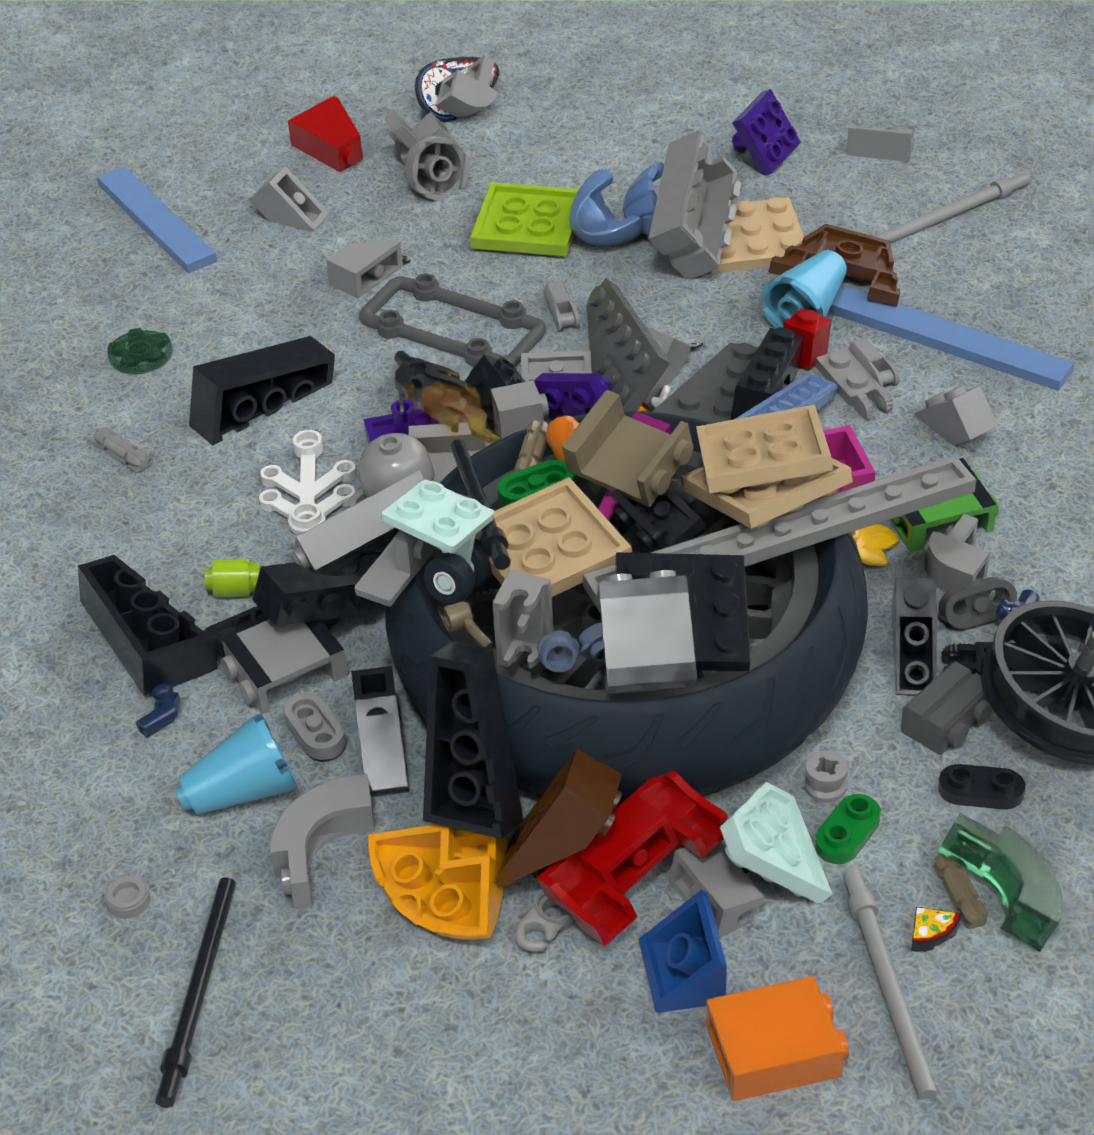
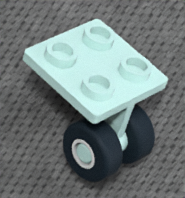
[381,480,494,605]

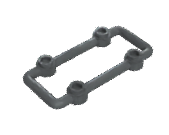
[359,273,546,367]

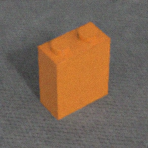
[706,976,849,1102]

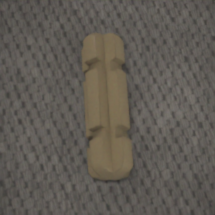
[515,420,548,472]
[934,851,988,929]

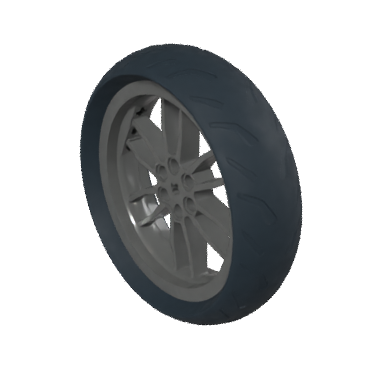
[385,411,868,807]

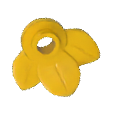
[851,524,900,566]

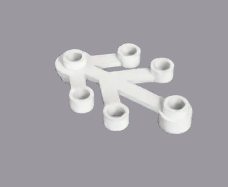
[259,430,356,534]

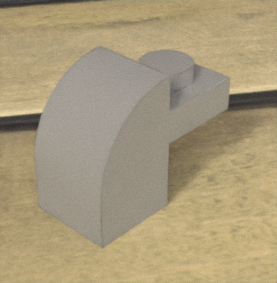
[436,55,498,118]
[384,110,455,162]
[926,514,990,592]

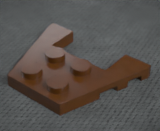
[769,224,901,307]

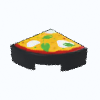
[911,907,961,952]

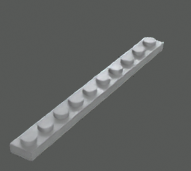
[583,455,976,613]

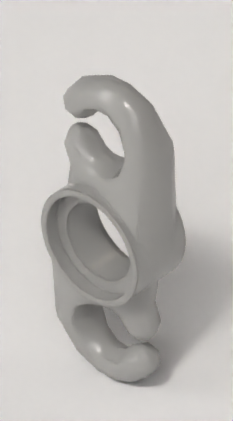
[515,892,575,952]

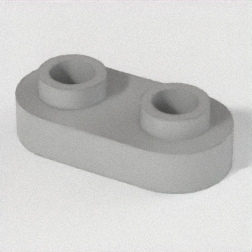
[284,693,345,760]

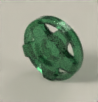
[107,328,173,375]

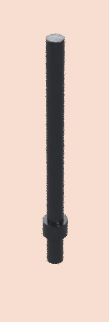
[450,439,511,570]
[155,877,236,1108]

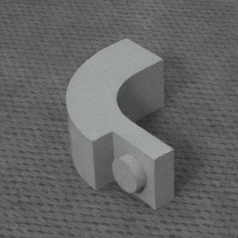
[270,774,375,910]

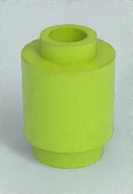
[205,558,260,598]

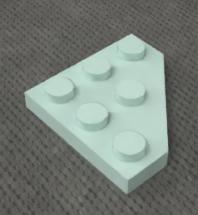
[720,782,833,903]

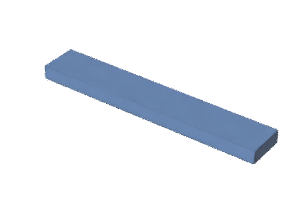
[97,166,217,274]

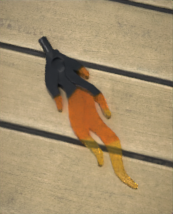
[394,350,501,443]

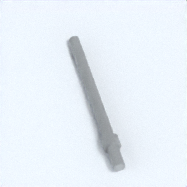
[874,172,1031,243]
[843,866,937,1100]

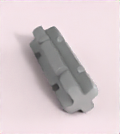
[93,427,151,473]

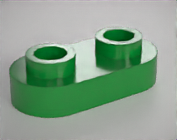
[497,460,575,507]
[815,794,881,864]

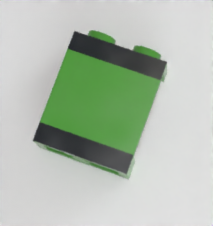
[881,458,999,553]

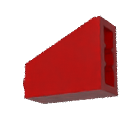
[288,95,363,172]

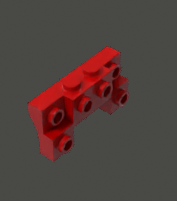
[537,771,728,946]

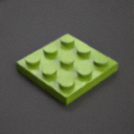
[470,182,579,257]

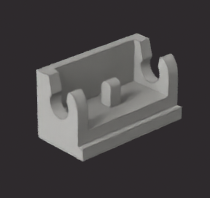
[847,118,915,162]
[493,570,553,668]
[668,843,764,938]

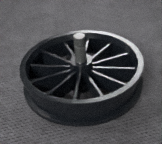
[980,600,1094,765]

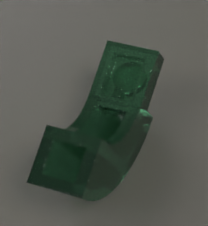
[938,812,1063,952]

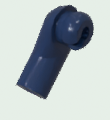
[995,589,1040,621]
[136,682,180,738]

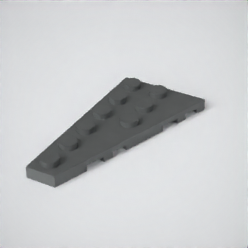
[586,278,670,411]
[652,342,758,423]

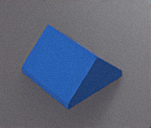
[639,890,727,1013]

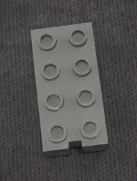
[648,130,741,279]

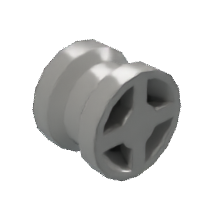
[805,750,848,803]

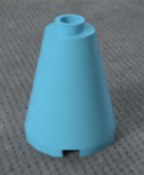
[760,250,847,328]
[175,713,298,815]

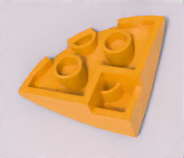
[368,824,508,940]

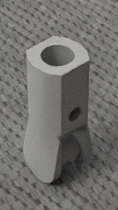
[543,280,580,332]
[849,337,900,387]

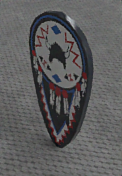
[415,57,500,122]

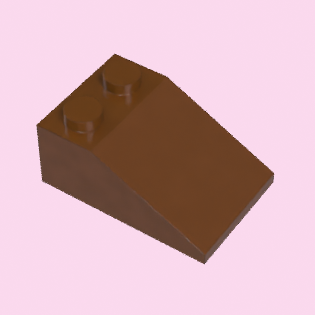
[495,749,622,886]

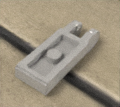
[815,348,894,420]

